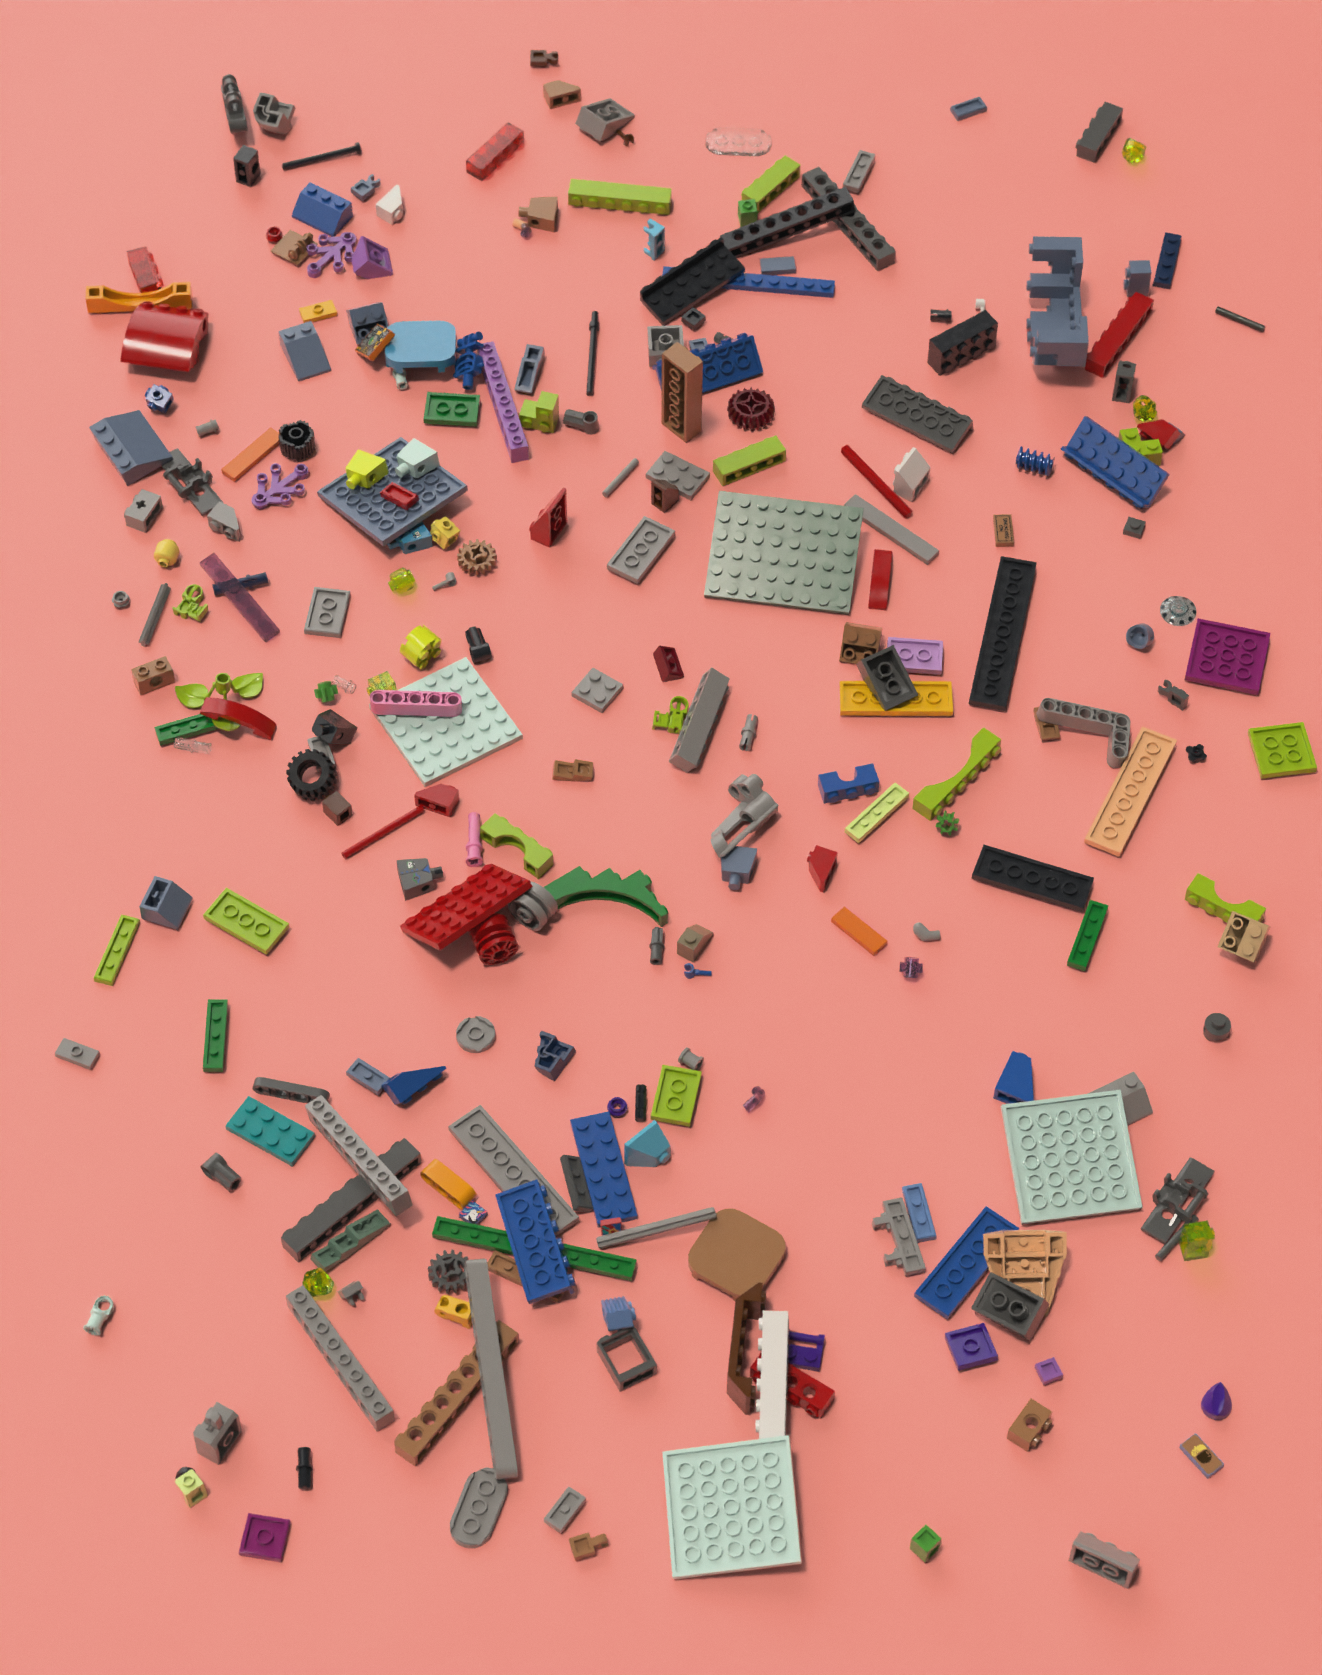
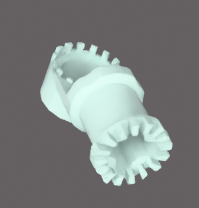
[83,1295,114,1336]

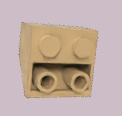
[1217,911,1271,962]

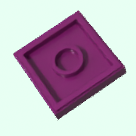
[238,1513,291,1562]

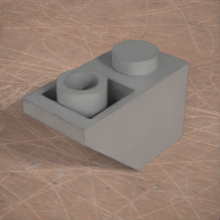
[207,501,240,542]

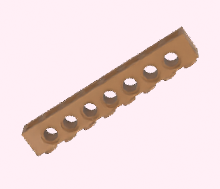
[394,1319,519,1467]

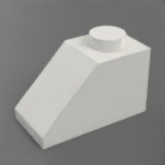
[375,184,403,225]

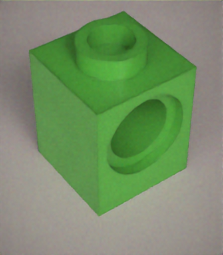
[737,199,758,227]
[909,1524,942,1563]

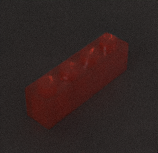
[466,122,524,181]

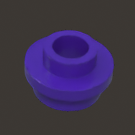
[607,1097,627,1117]

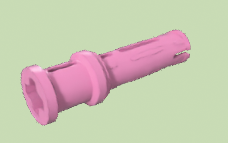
[466,812,483,867]

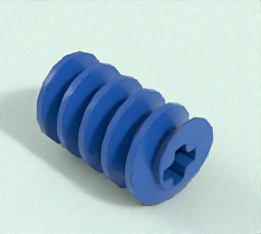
[1015,446,1055,476]

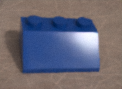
[291,182,353,237]

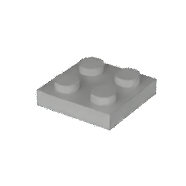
[571,667,623,713]

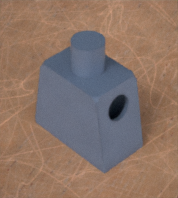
[720,846,757,890]

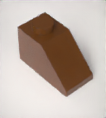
[651,479,679,513]

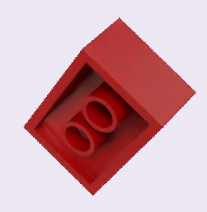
[529,487,567,548]

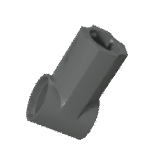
[563,409,599,435]
[200,1152,242,1191]

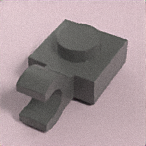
[1157,679,1189,711]

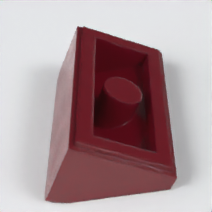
[653,645,684,682]

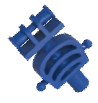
[453,331,484,390]

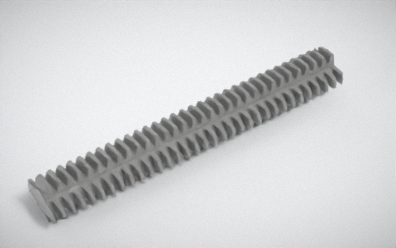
[138,583,171,647]

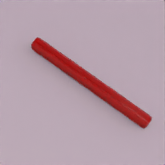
[841,445,913,518]

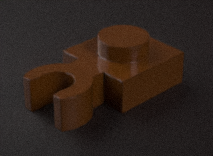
[530,50,558,67]

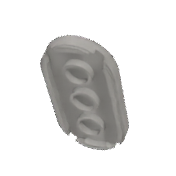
[450,1468,508,1548]

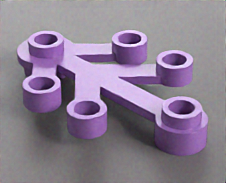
[307,232,356,278]
[251,463,309,509]

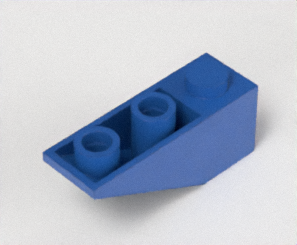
[381,1066,446,1105]

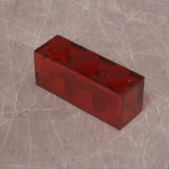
[126,246,164,293]

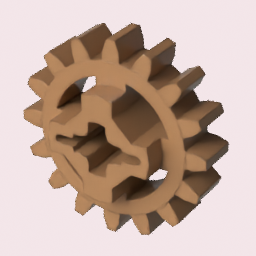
[457,539,497,575]

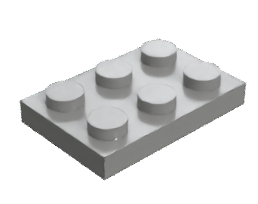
[646,451,710,501]

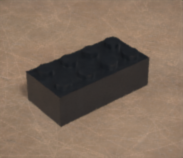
[927,310,998,376]

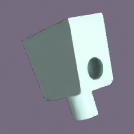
[395,438,440,478]

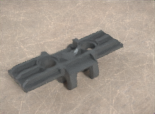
[161,448,223,515]
[1141,1157,1215,1244]

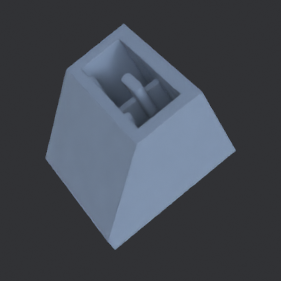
[346,302,388,345]
[139,876,193,930]

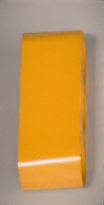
[420,1159,477,1210]

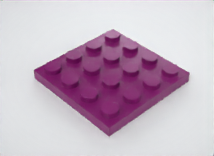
[1184,618,1271,695]

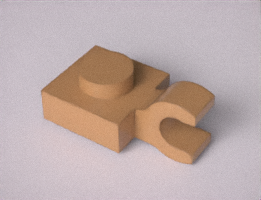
[568,1532,609,1561]

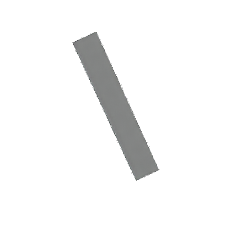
[844,494,939,565]

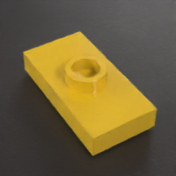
[299,300,337,323]

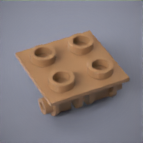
[270,230,318,265]

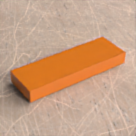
[831,906,887,956]

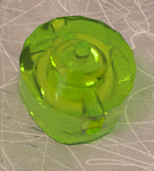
[1122,138,1147,163]
[1133,395,1157,422]
[302,1267,334,1297]

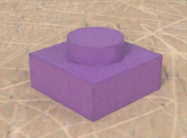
[1034,1357,1063,1385]

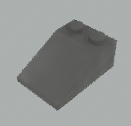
[856,645,918,711]
[971,1272,1050,1341]

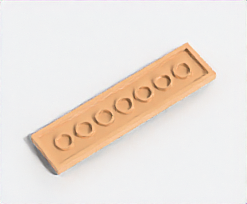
[1084,726,1177,857]

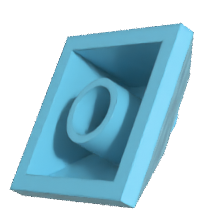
[624,1120,671,1167]

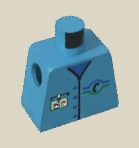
[387,522,433,554]

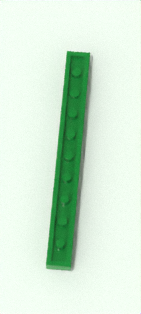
[432,1216,637,1281]

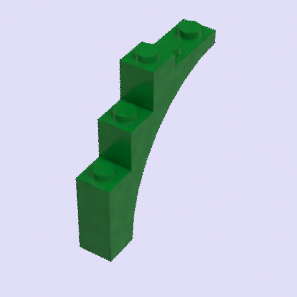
[544,866,669,927]

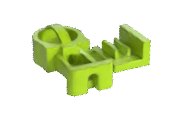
[172,584,209,622]
[652,696,689,734]

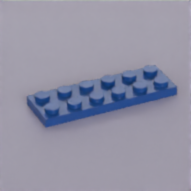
[570,1111,638,1228]
[914,1206,1020,1320]

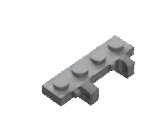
[871,1197,926,1276]

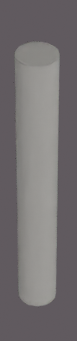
[602,458,639,497]

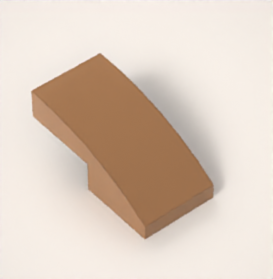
[1033,707,1060,741]
[552,759,593,781]

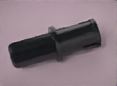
[296,1447,313,1490]

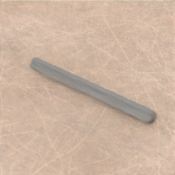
[596,1207,716,1249]

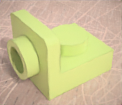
[175,1469,208,1508]

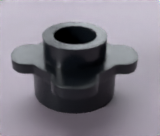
[1186,744,1207,763]

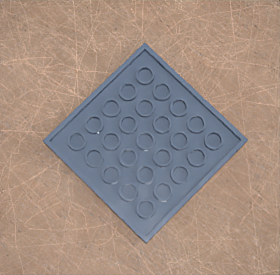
[317,437,468,546]

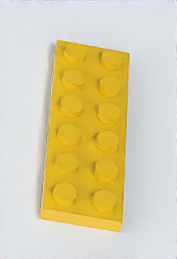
[839,681,953,716]

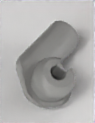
[913,922,940,941]

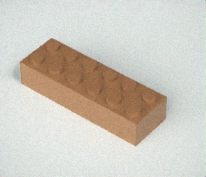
[661,342,703,443]

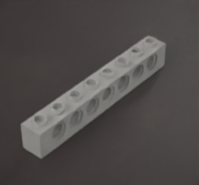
[305,1095,413,1216]
[285,1285,395,1432]

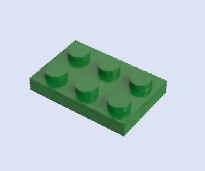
[423,392,480,427]

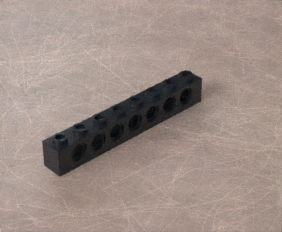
[720,187,855,258]

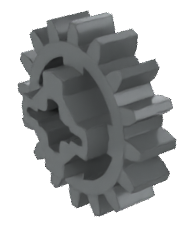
[428,1249,469,1294]

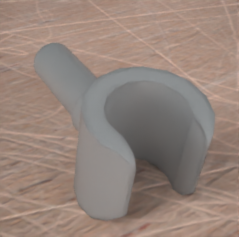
[432,572,456,591]

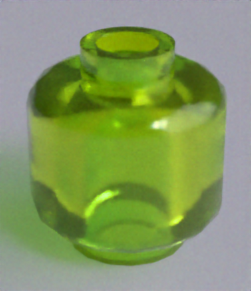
[388,567,416,594]

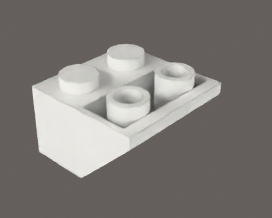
[892,447,931,502]

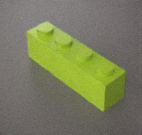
[741,155,801,214]
[713,435,786,486]

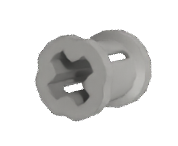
[678,1047,704,1071]

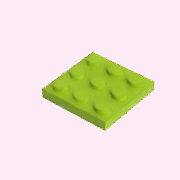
[1248,722,1317,779]

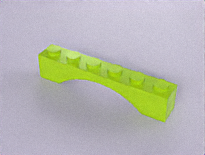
[912,727,1001,821]

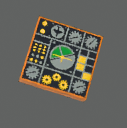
[355,324,395,361]

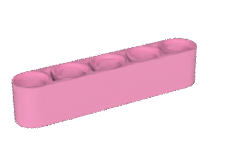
[369,690,462,717]

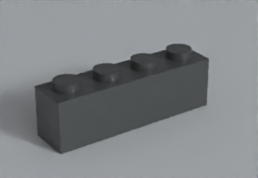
[1075,101,1123,163]

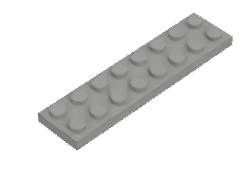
[448,1104,579,1236]

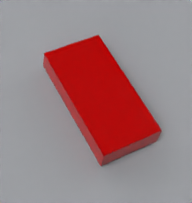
[380,482,419,510]

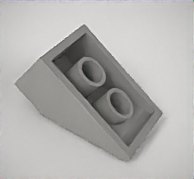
[575,98,635,141]

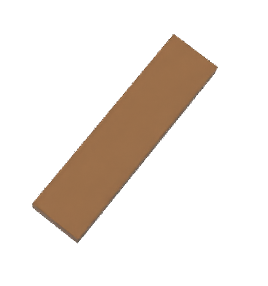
[487,1250,565,1303]

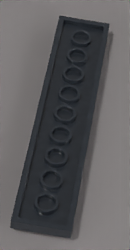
[969,556,1037,711]

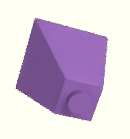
[352,235,393,279]

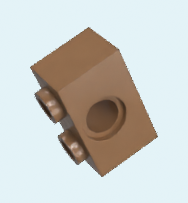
[131,656,175,696]
[1006,1398,1053,1452]

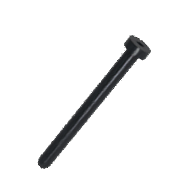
[281,142,362,170]

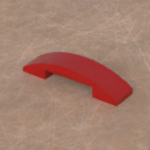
[868,549,892,610]
[200,697,276,740]

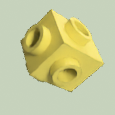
[430,516,461,549]

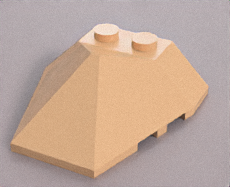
[983,1230,1067,1316]

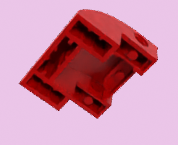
[120,301,209,372]

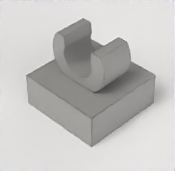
[337,1280,364,1305]

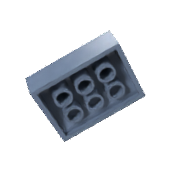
[89,410,173,486]

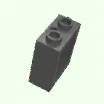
[596,1325,657,1392]

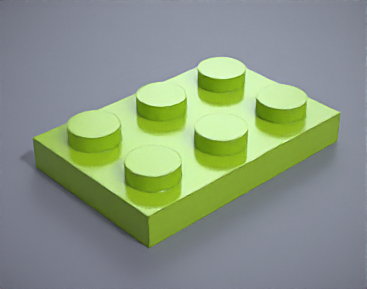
[651,1064,702,1127]

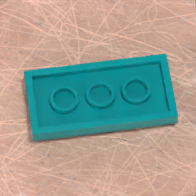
[225,1096,315,1167]

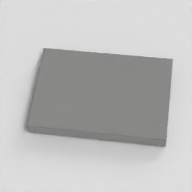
[304,587,351,638]

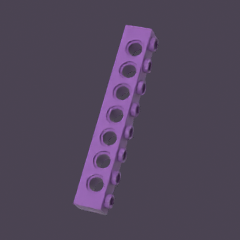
[477,341,529,463]

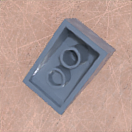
[278,321,331,382]

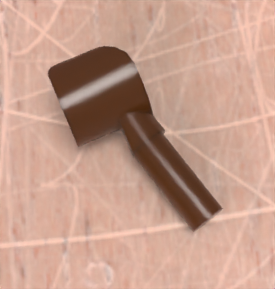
[616,129,634,146]

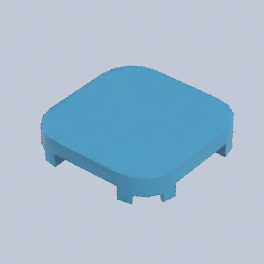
[385,320,456,374]

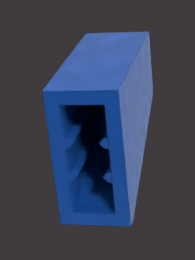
[993,1051,1034,1104]

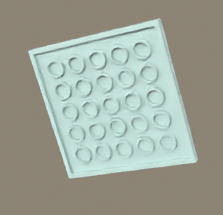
[369,657,523,787]
[1000,1090,1142,1225]
[662,1435,802,1579]

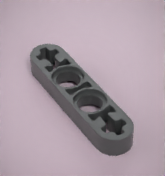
[252,1077,330,1104]

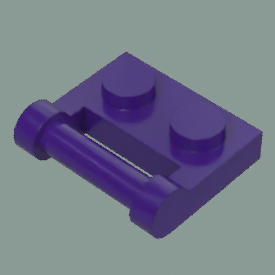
[788,1329,825,1372]

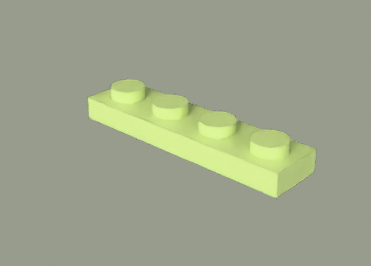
[844,783,909,843]

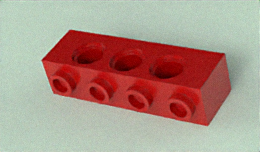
[750,1351,835,1419]

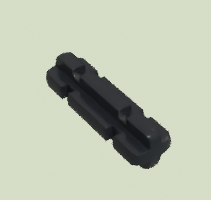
[635,1084,646,1122]

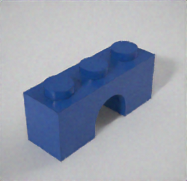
[818,763,879,804]

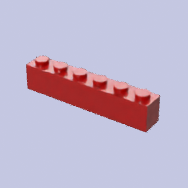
[1084,292,1154,378]

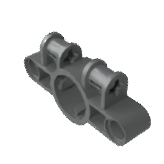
[221,74,247,134]

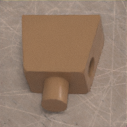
[518,196,558,232]

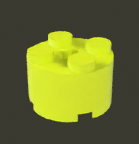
[400,625,442,670]

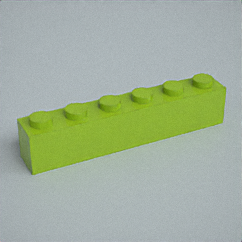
[568,179,672,215]

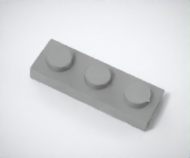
[842,150,876,193]

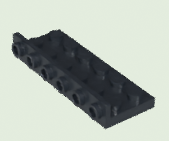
[640,237,745,326]

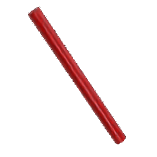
[341,805,424,859]

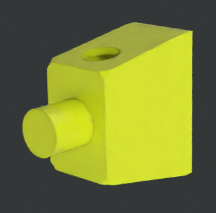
[345,449,389,489]

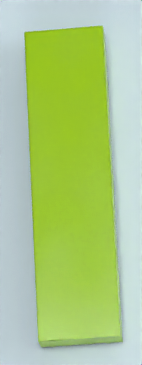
[93,914,140,986]

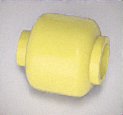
[154,539,180,567]

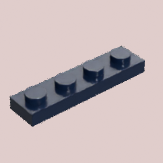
[1153,232,1182,289]

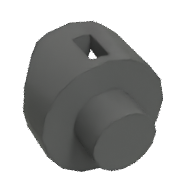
[1203,1013,1231,1041]

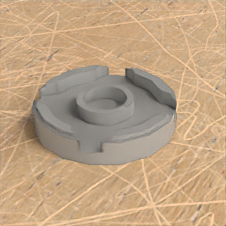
[456,1016,495,1053]

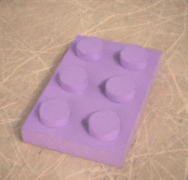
[887,637,943,675]

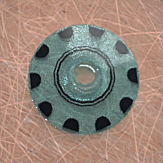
[1160,596,1197,626]

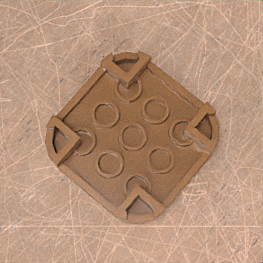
[688,1208,786,1301]

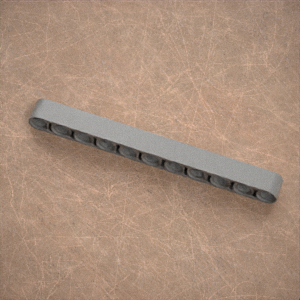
[464,1258,518,1480]

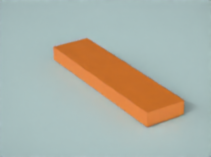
[221,427,279,482]

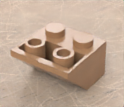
[839,622,883,664]

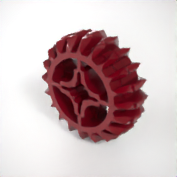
[727,387,775,430]

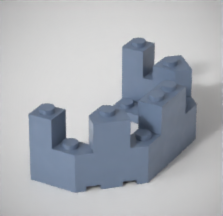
[1026,236,1089,367]

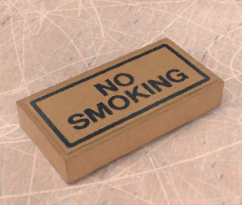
[993,514,1014,547]

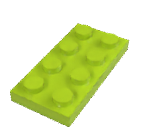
[203,888,290,955]

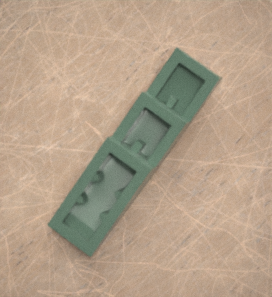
[310,1209,390,1273]

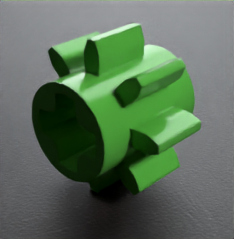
[314,681,338,702]
[936,810,960,835]

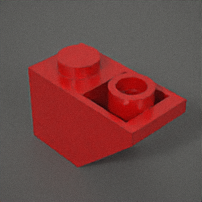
[1137,419,1181,450]

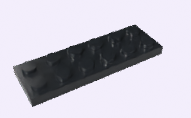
[972,844,1094,912]

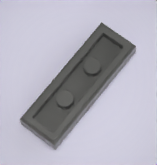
[560,1154,593,1213]

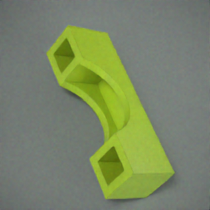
[480,813,554,879]
[1184,873,1266,923]

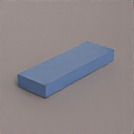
[902,1183,937,1243]

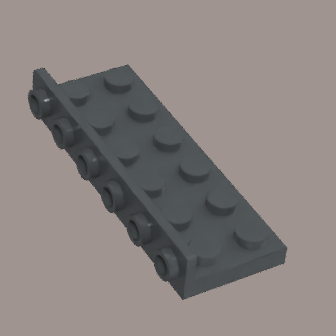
[861,375,973,453]

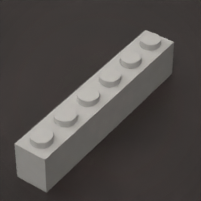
[668,667,730,773]

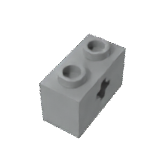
[124,489,163,533]

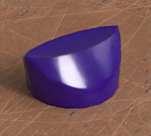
[1201,1382,1232,1420]

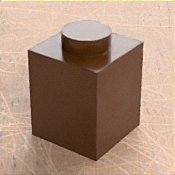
[322,791,353,826]

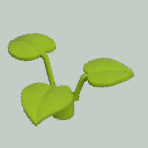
[175,673,263,731]

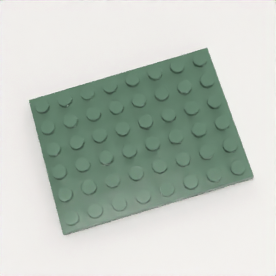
[704,491,864,615]

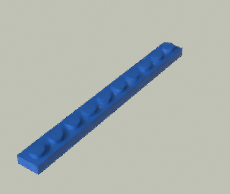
[662,266,835,298]

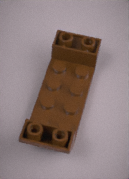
[726,1282,766,1415]

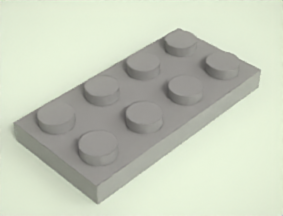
[607,516,675,584]

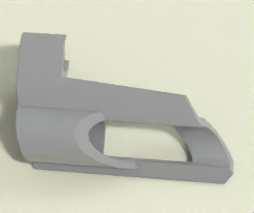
[710,774,779,858]

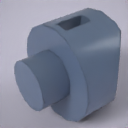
[1126,623,1154,649]

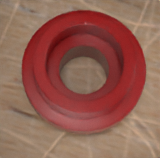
[266,226,283,242]

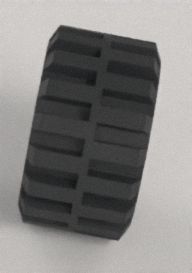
[286,749,337,801]

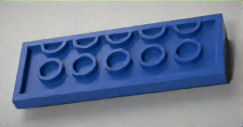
[652,332,763,393]
[1061,416,1170,509]
[495,1179,576,1304]

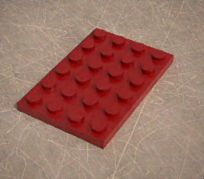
[400,863,533,950]

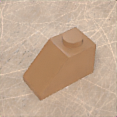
[543,80,581,109]

